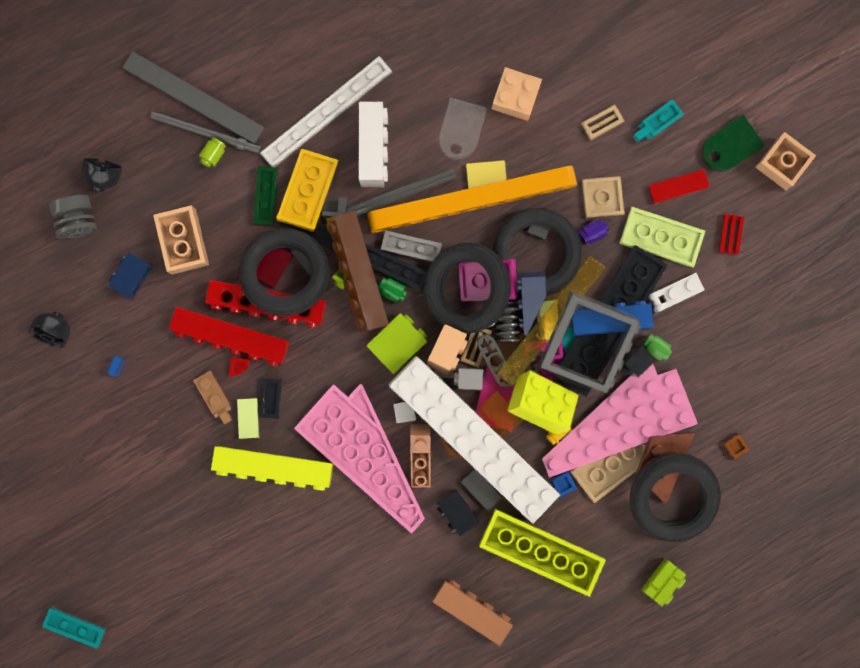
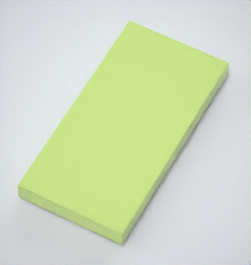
[619,207,705,268]

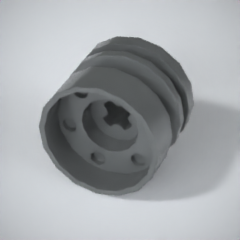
[48,195,97,239]

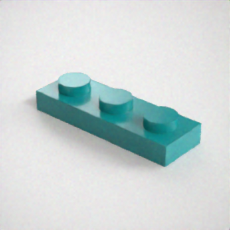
[42,607,106,649]

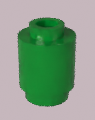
[378,277,408,304]

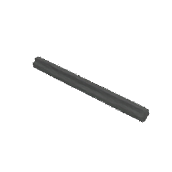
[346,169,456,216]

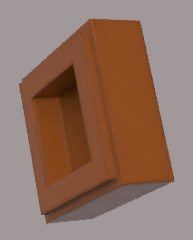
[722,433,750,460]

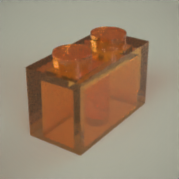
[478,391,523,436]

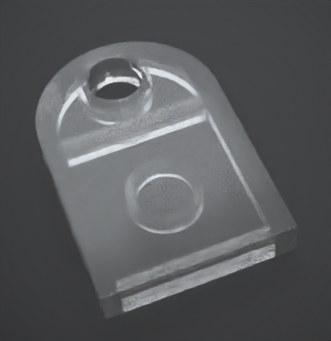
[439,98,487,160]

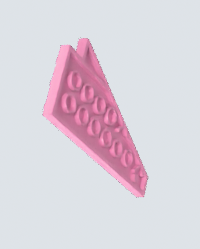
[542,364,698,478]
[294,384,425,534]

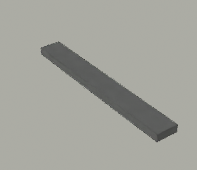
[123,51,265,145]

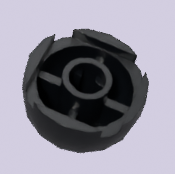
[81,158,122,192]
[28,312,70,348]

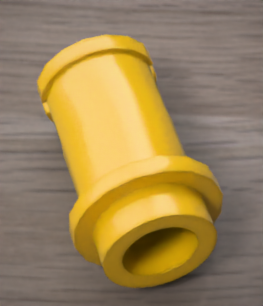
[546,428,572,445]

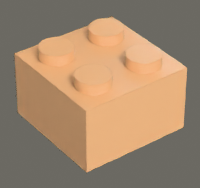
[492,67,542,121]
[755,132,816,190]
[426,324,468,375]

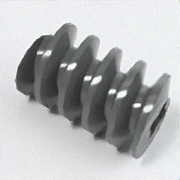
[496,302,521,343]

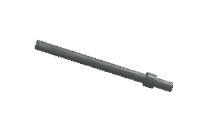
[150,111,262,154]

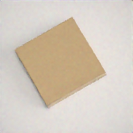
[581,176,624,219]

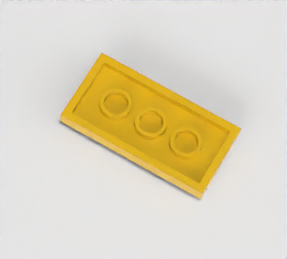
[277,149,338,232]

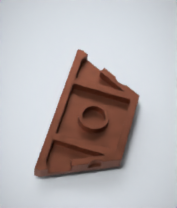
[636,431,695,504]

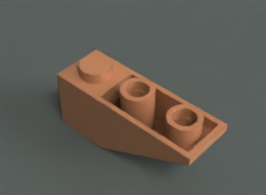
[410,424,431,488]

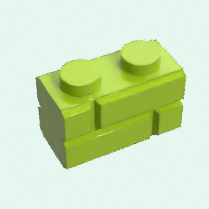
[641,558,686,606]

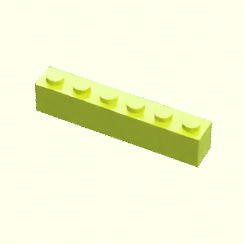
[211,446,334,491]

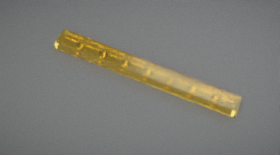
[497,256,606,386]

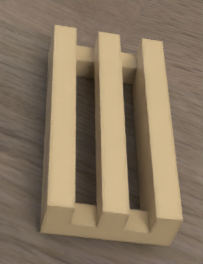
[581,105,624,141]
[460,329,492,368]

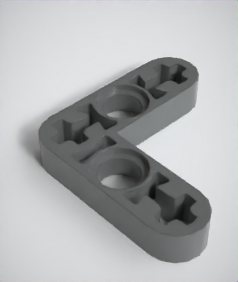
[477,334,544,387]

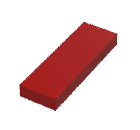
[648,169,710,205]

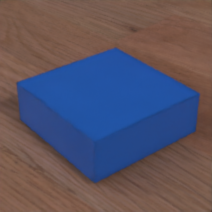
[107,356,126,377]
[551,471,577,497]

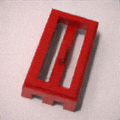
[719,213,745,255]

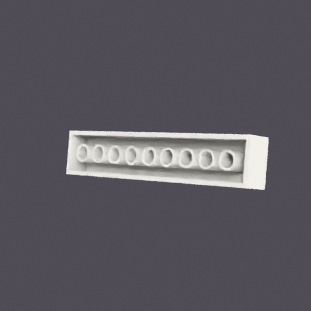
[388,356,560,524]

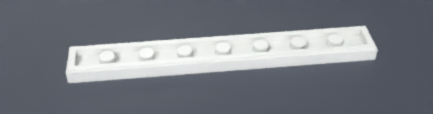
[261,56,392,167]

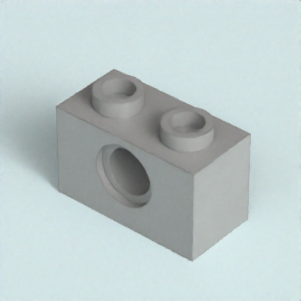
[454,368,483,391]

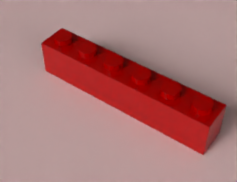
[169,307,291,367]

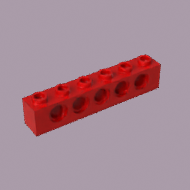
[205,280,327,328]

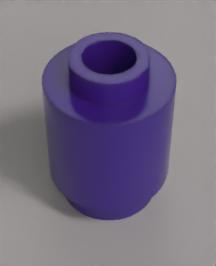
[578,219,609,245]

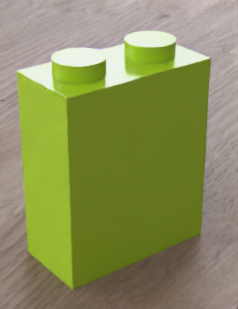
[366,313,428,374]

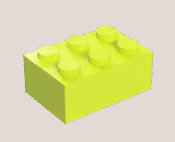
[508,371,579,435]

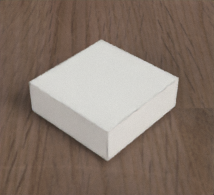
[394,402,416,423]

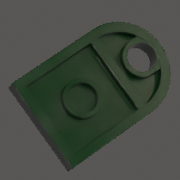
[702,114,765,172]

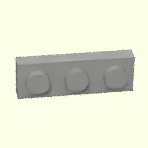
[381,230,442,262]

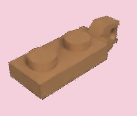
[193,371,233,424]

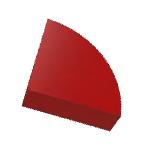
[228,357,251,376]

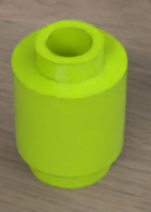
[199,137,226,168]

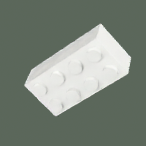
[359,102,388,187]

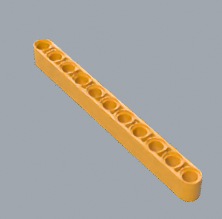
[367,166,577,233]

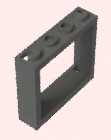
[539,290,640,393]

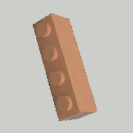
[433,579,513,646]

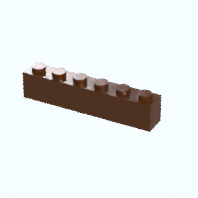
[326,211,388,332]

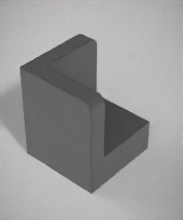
[322,197,348,219]

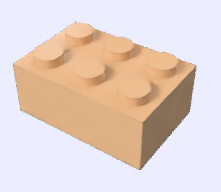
[153,205,209,274]

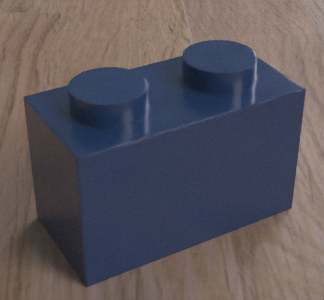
[108,252,153,299]

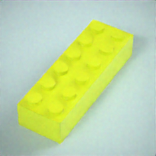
[479,509,606,597]

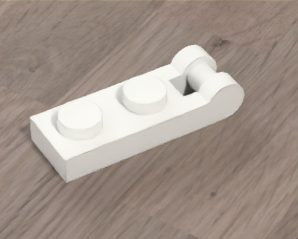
[648,273,704,314]

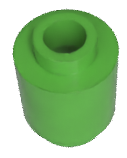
[642,334,672,361]

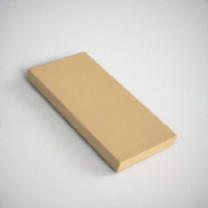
[570,443,647,503]

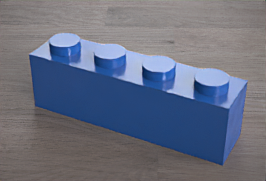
[571,301,654,337]

